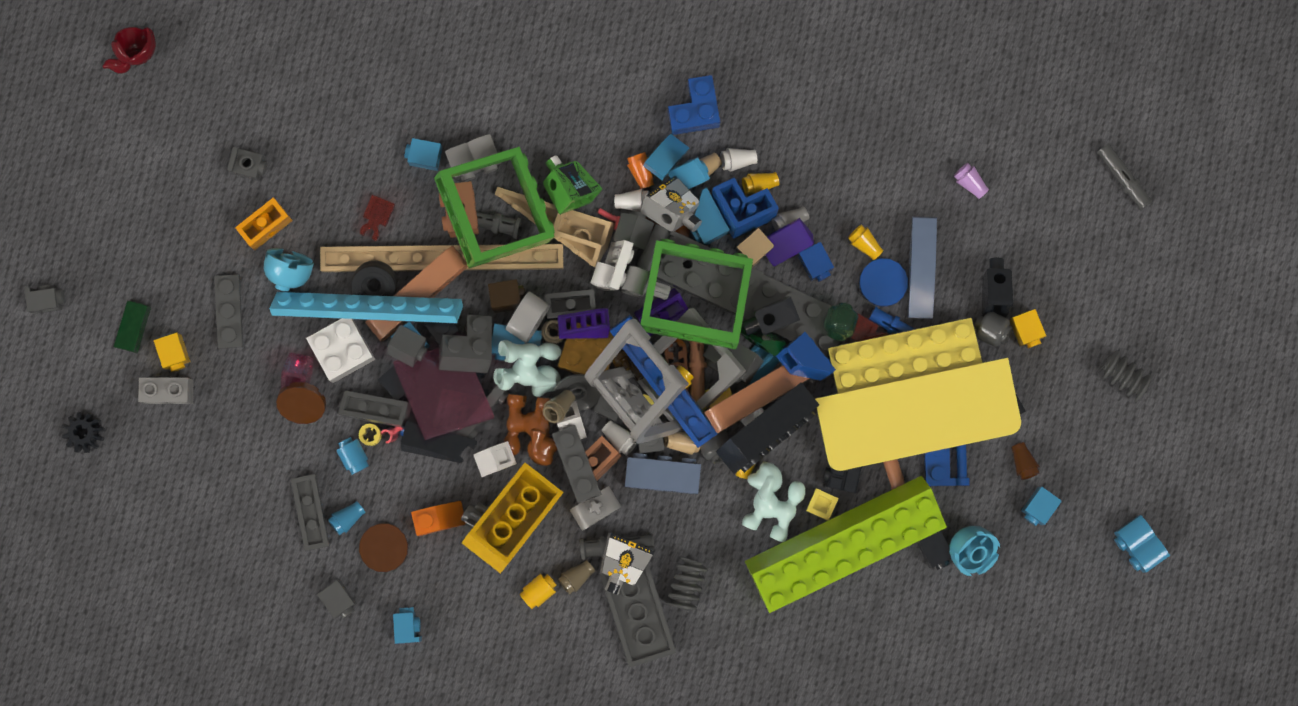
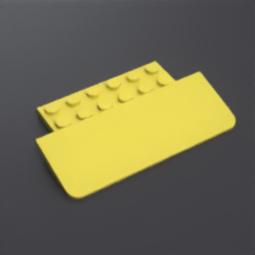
[815,318,1021,471]

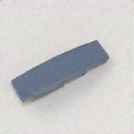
[908,216,937,319]

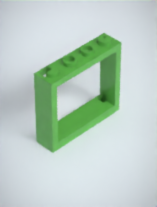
[434,147,555,268]
[640,239,753,350]

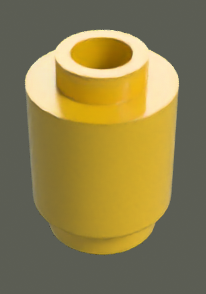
[520,573,557,609]

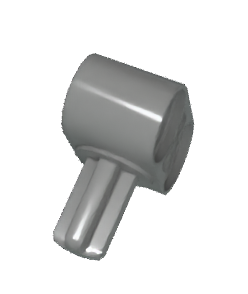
[620,266,671,300]
[505,291,550,343]
[570,486,622,531]

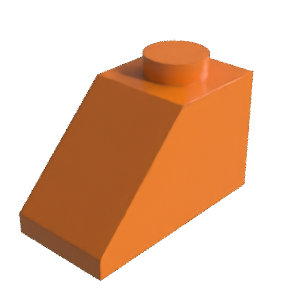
[411,501,466,536]

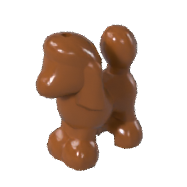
[504,394,558,466]

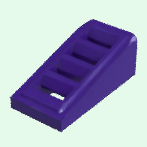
[557,308,610,339]

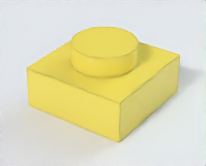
[806,488,839,521]

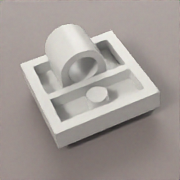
[591,240,634,291]

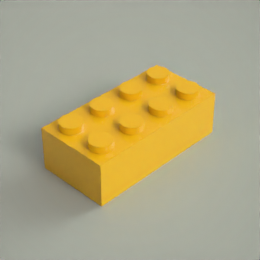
[462,463,564,574]

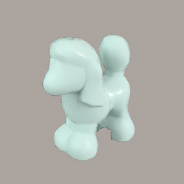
[494,340,561,397]
[742,462,805,542]

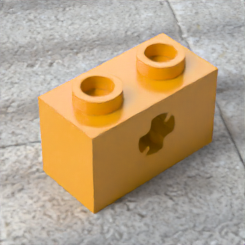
[235,198,293,250]

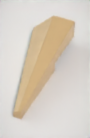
[495,187,615,267]

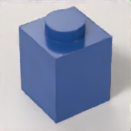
[798,242,834,282]

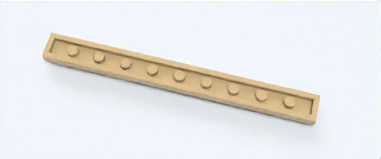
[320,244,564,272]

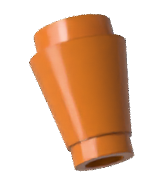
[627,152,654,189]

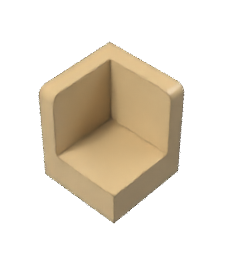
[736,228,774,268]

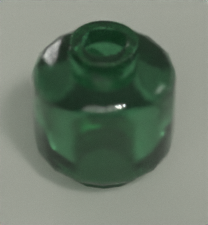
[824,303,859,341]

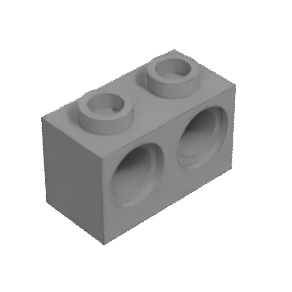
[138,378,194,404]

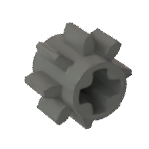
[461,502,488,532]

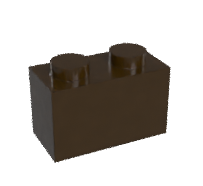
[488,279,526,313]

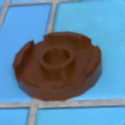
[276,382,326,424]
[359,524,408,572]

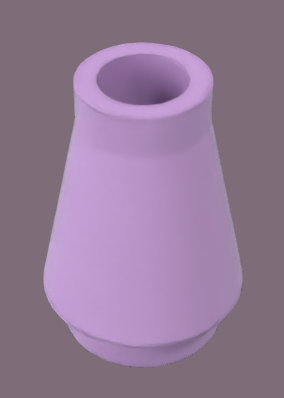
[954,163,989,199]

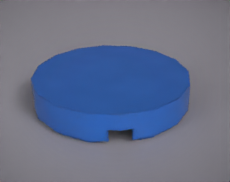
[859,258,908,307]

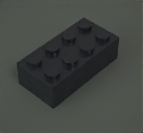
[716,383,819,474]

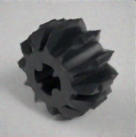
[62,412,105,453]

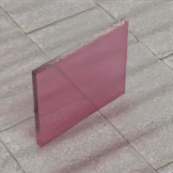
[393,348,494,440]

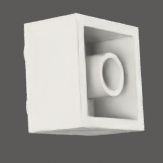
[306,318,376,383]

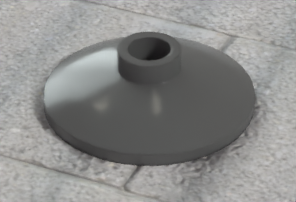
[553,374,601,410]

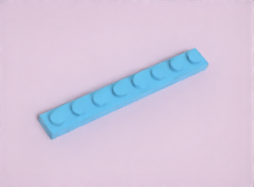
[269,292,463,323]

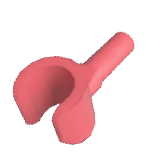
[598,208,620,230]
[381,427,404,443]

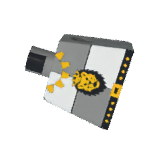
[640,176,702,232]
[600,533,655,595]

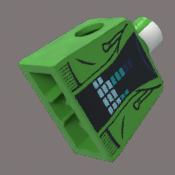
[543,156,603,215]

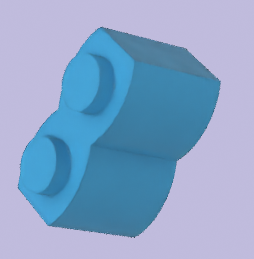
[1114,515,1170,573]

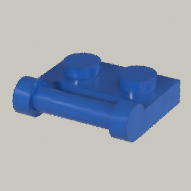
[924,445,970,486]

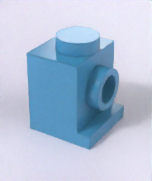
[393,607,422,644]

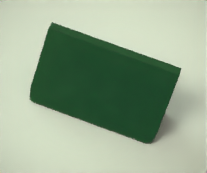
[114,301,151,354]
[740,326,786,356]

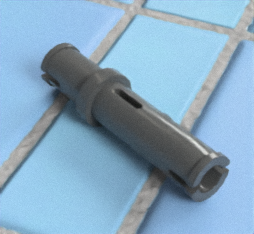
[1097,143,1153,210]

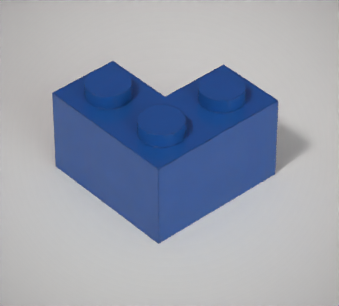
[668,75,720,135]
[711,178,779,239]

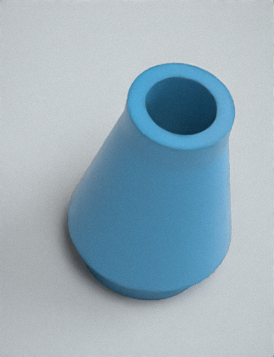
[328,501,366,535]

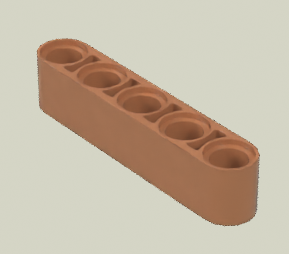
[365,246,468,342]
[704,366,810,434]

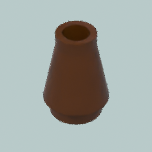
[1011,442,1040,480]

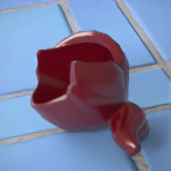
[103,27,156,74]

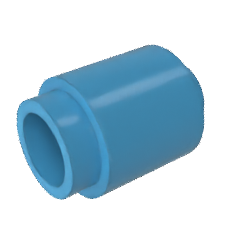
[336,437,369,475]

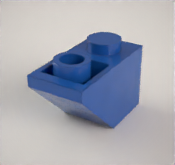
[776,332,836,381]

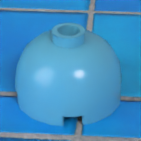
[264,248,314,291]
[949,526,1000,576]

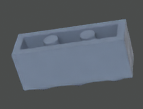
[625,453,701,494]

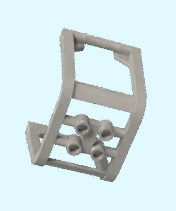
[584,308,746,444]

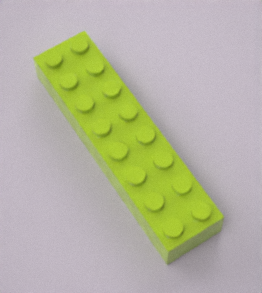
[745,476,947,613]

